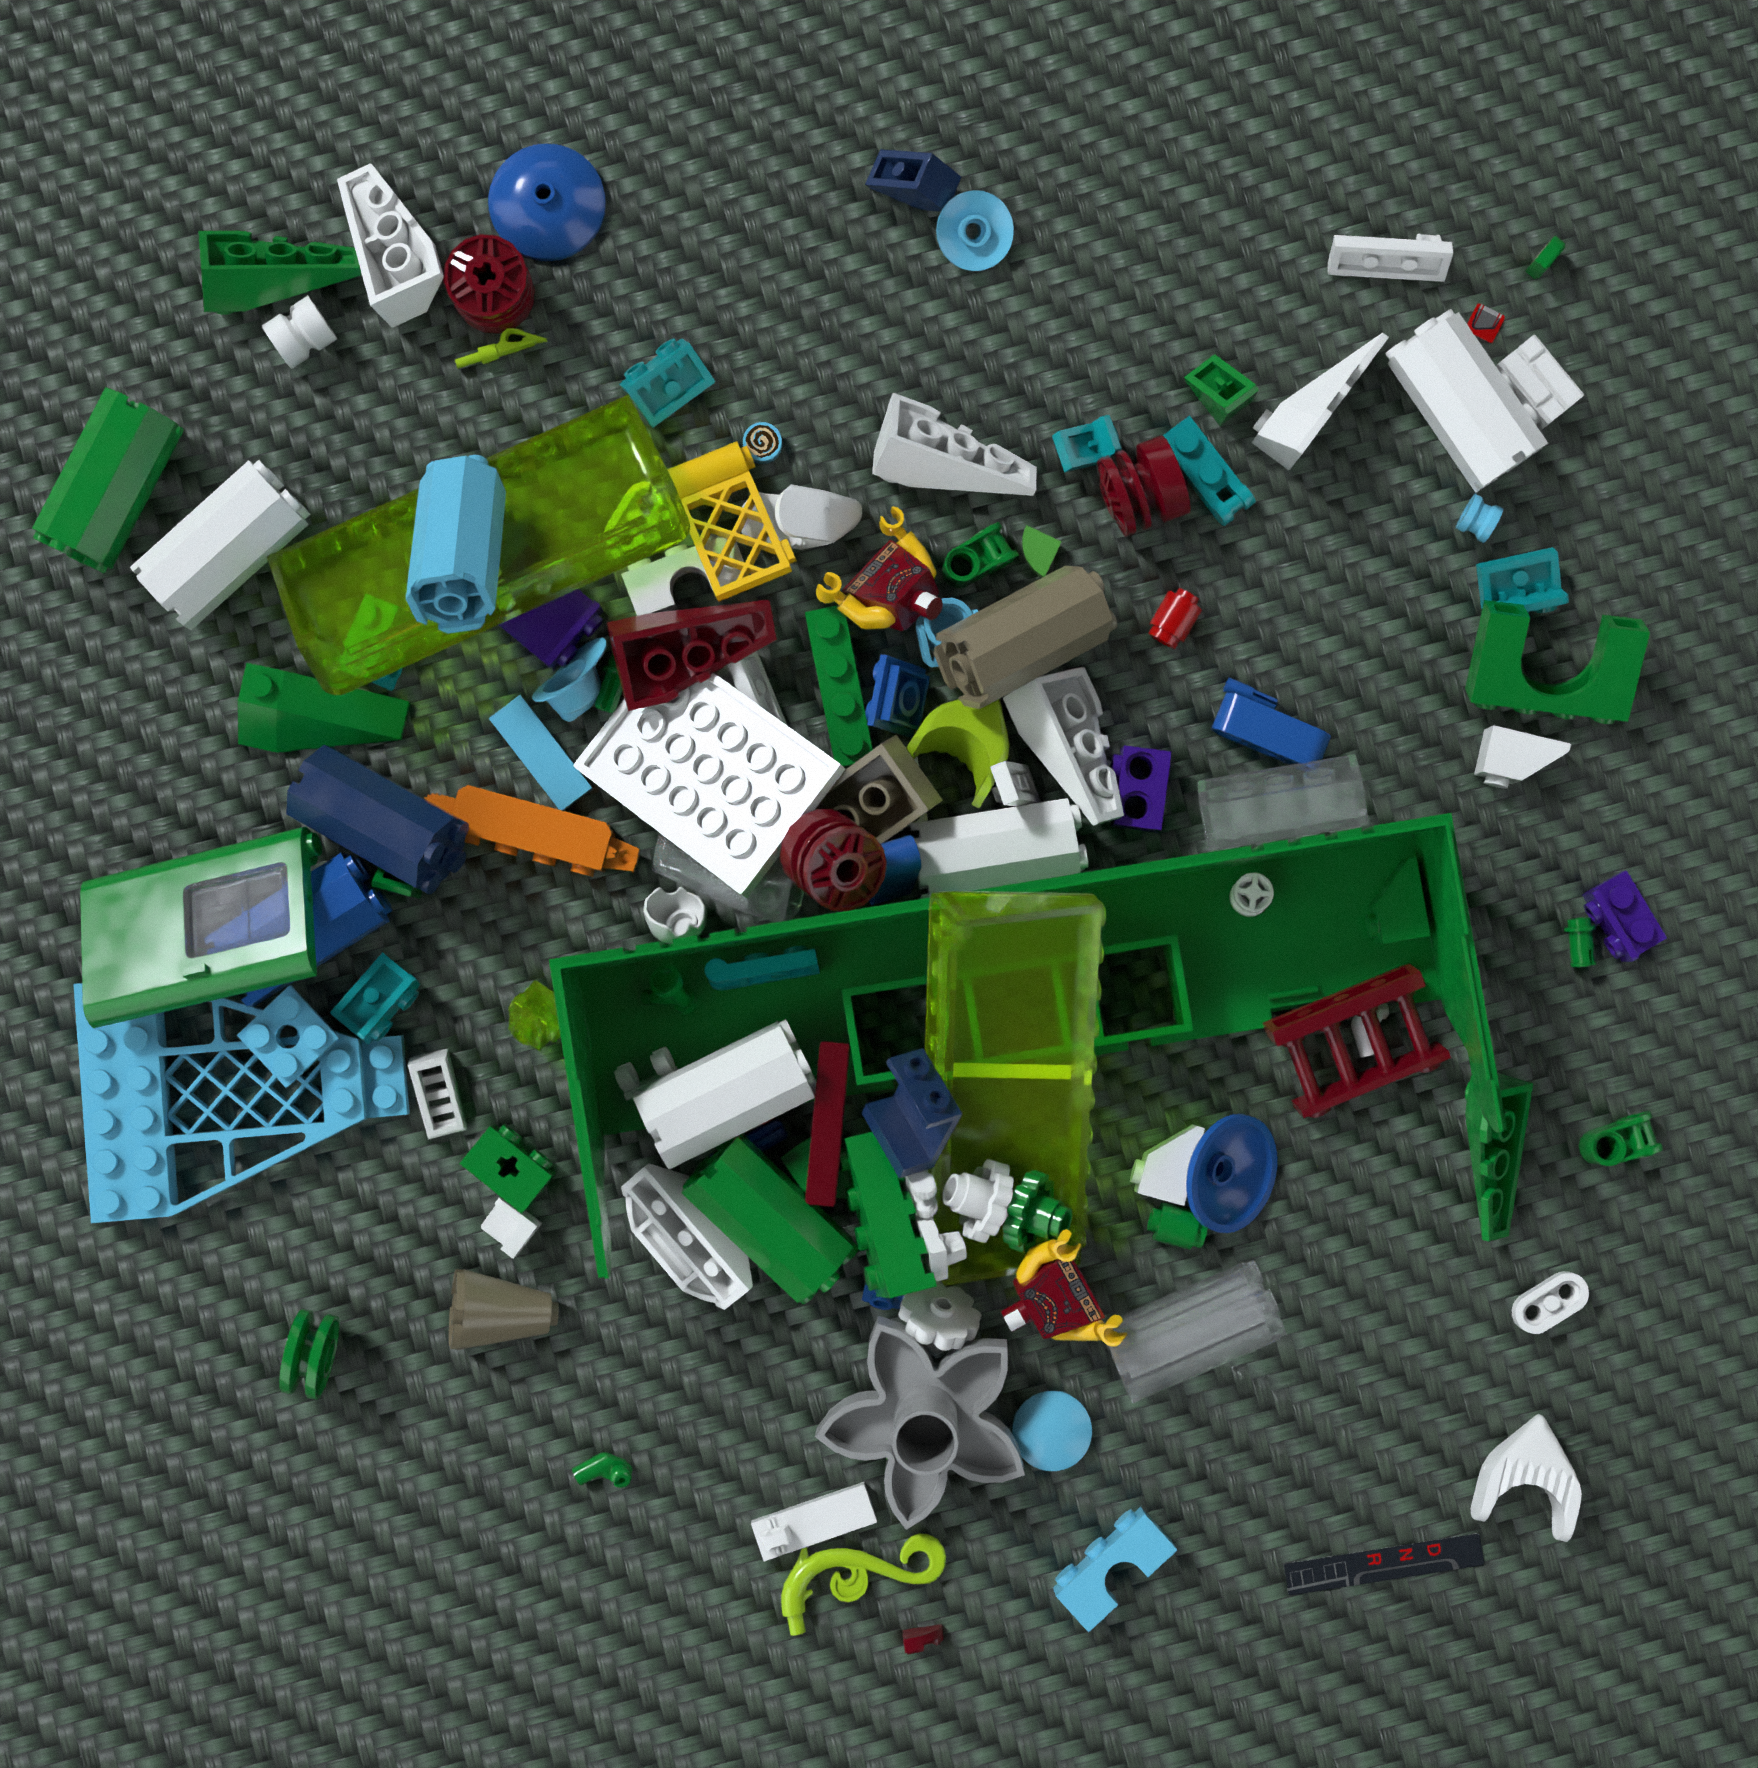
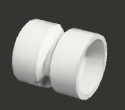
[262,295,337,369]

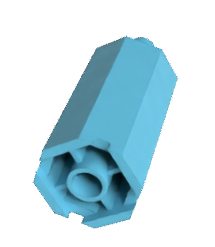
[406,455,506,634]

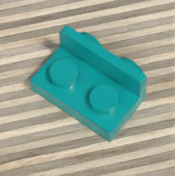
[619,339,716,428]

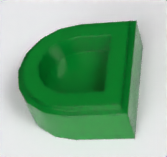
[1525,235,1566,279]

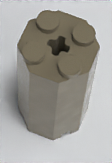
[934,565,1117,709]

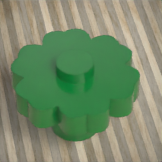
[1003,1169,1073,1253]

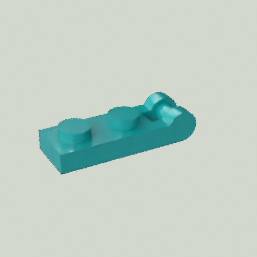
[1163,415,1256,526]
[705,946,820,991]

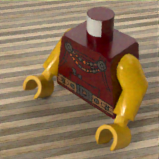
[816,506,943,631]
[1001,1229,1128,1347]

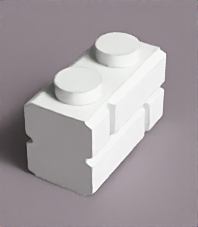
[1496,334,1584,431]

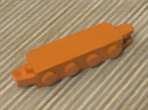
[424,785,641,877]

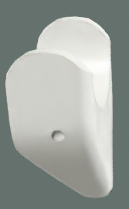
[741,484,862,550]
[1470,1414,1582,1542]

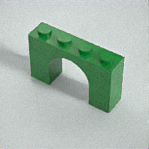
[1465,600,1650,724]

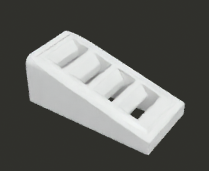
[408,1049,467,1139]

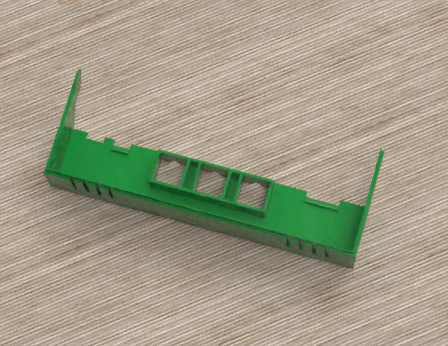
[549,813,1507,1279]

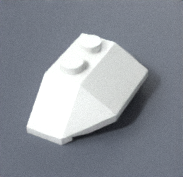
[621,1163,753,1310]

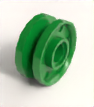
[279,1309,340,1400]

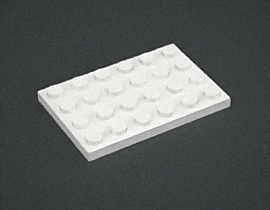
[573,673,845,899]

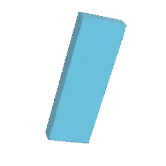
[489,695,593,811]

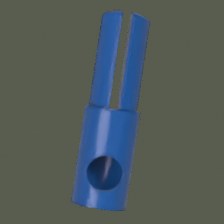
[1223,677,1278,709]

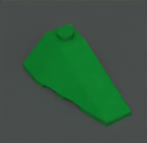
[198,230,362,315]
[238,663,410,753]

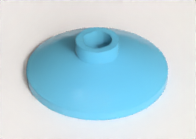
[936,190,1014,271]

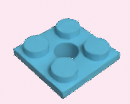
[237,985,340,1088]

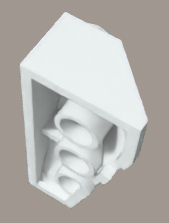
[1252,333,1389,470]
[872,393,1037,496]
[1003,667,1124,826]

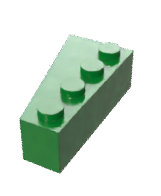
[839,1132,937,1298]

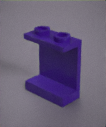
[487,545,604,671]

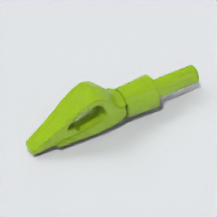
[455,328,548,369]

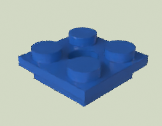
[865,655,930,738]

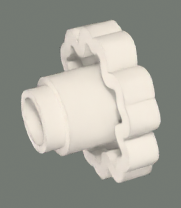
[943,1159,1014,1243]
[898,1281,981,1355]

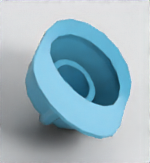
[532,638,607,722]

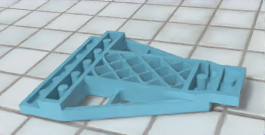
[73,983,410,1223]

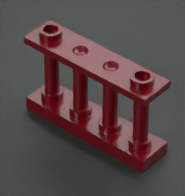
[1263,963,1451,1118]

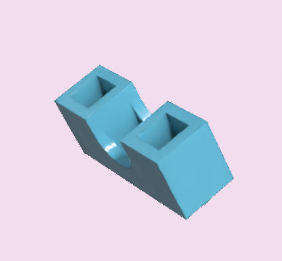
[1053,1507,1177,1633]

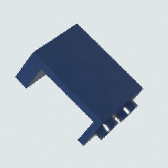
[862,1048,962,1179]

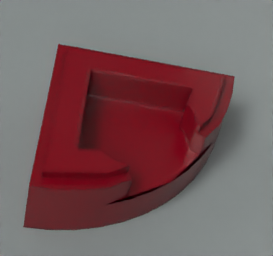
[902,1624,944,1655]

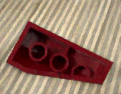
[607,600,777,711]

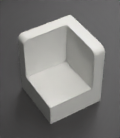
[481,1197,542,1259]

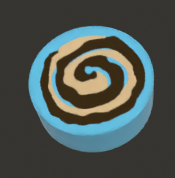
[743,422,782,464]

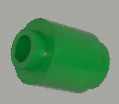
[1147,1202,1208,1250]

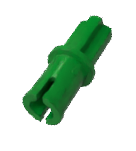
[595,651,623,713]

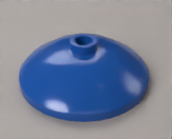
[488,144,606,261]
[1186,1114,1277,1233]

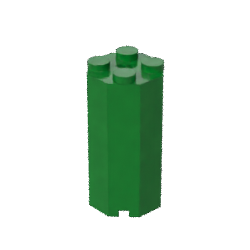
[32,387,184,574]
[681,1133,859,1305]

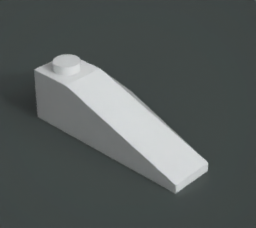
[337,163,444,328]

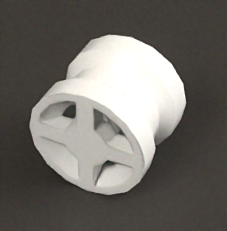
[1229,873,1274,917]

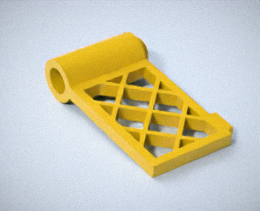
[664,441,796,602]

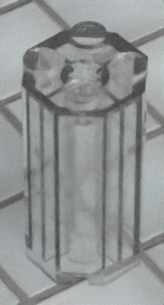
[1105,1260,1286,1403]

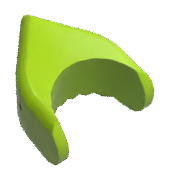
[906,699,1009,809]

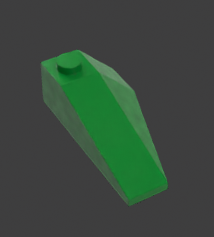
[1465,1073,1533,1242]

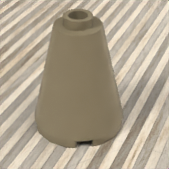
[449,1269,559,1350]

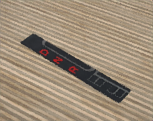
[1284,1534,1484,1595]

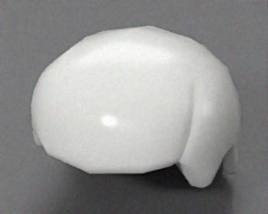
[643,887,707,944]

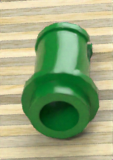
[1564,917,1597,967]

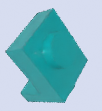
[1052,415,1121,473]

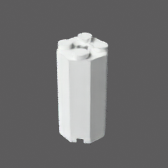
[1385,309,1548,493]
[130,460,311,630]
[910,798,1088,899]
[632,1019,816,1169]

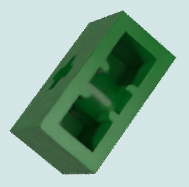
[459,1124,556,1214]

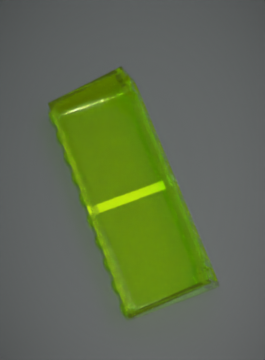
[267,394,690,695]
[925,891,1106,1286]

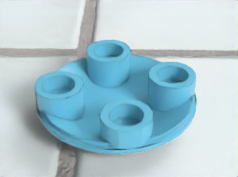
[1012,1391,1092,1471]

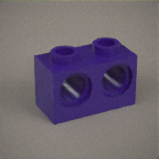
[1111,745,1171,833]

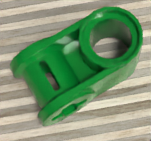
[942,522,1019,589]
[1579,1111,1663,1166]

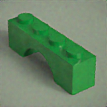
[805,606,873,770]

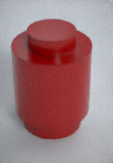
[1148,588,1202,650]

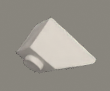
[1474,725,1571,788]
[1130,1124,1205,1206]

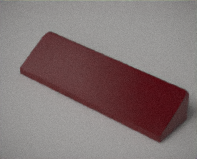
[805,1042,850,1206]

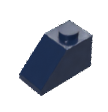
[865,149,962,212]

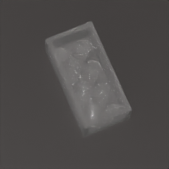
[1197,754,1369,852]

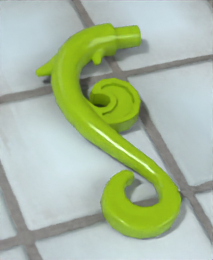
[781,1533,946,1636]

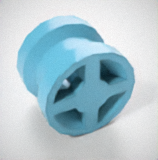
[1456,494,1504,543]

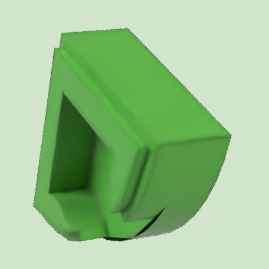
[1022,525,1061,578]

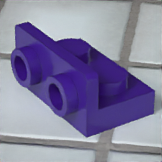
[1582,870,1667,962]

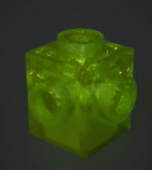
[508,980,561,1051]

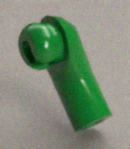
[572,1452,633,1488]

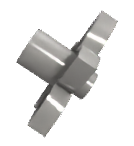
[815,1316,1025,1530]

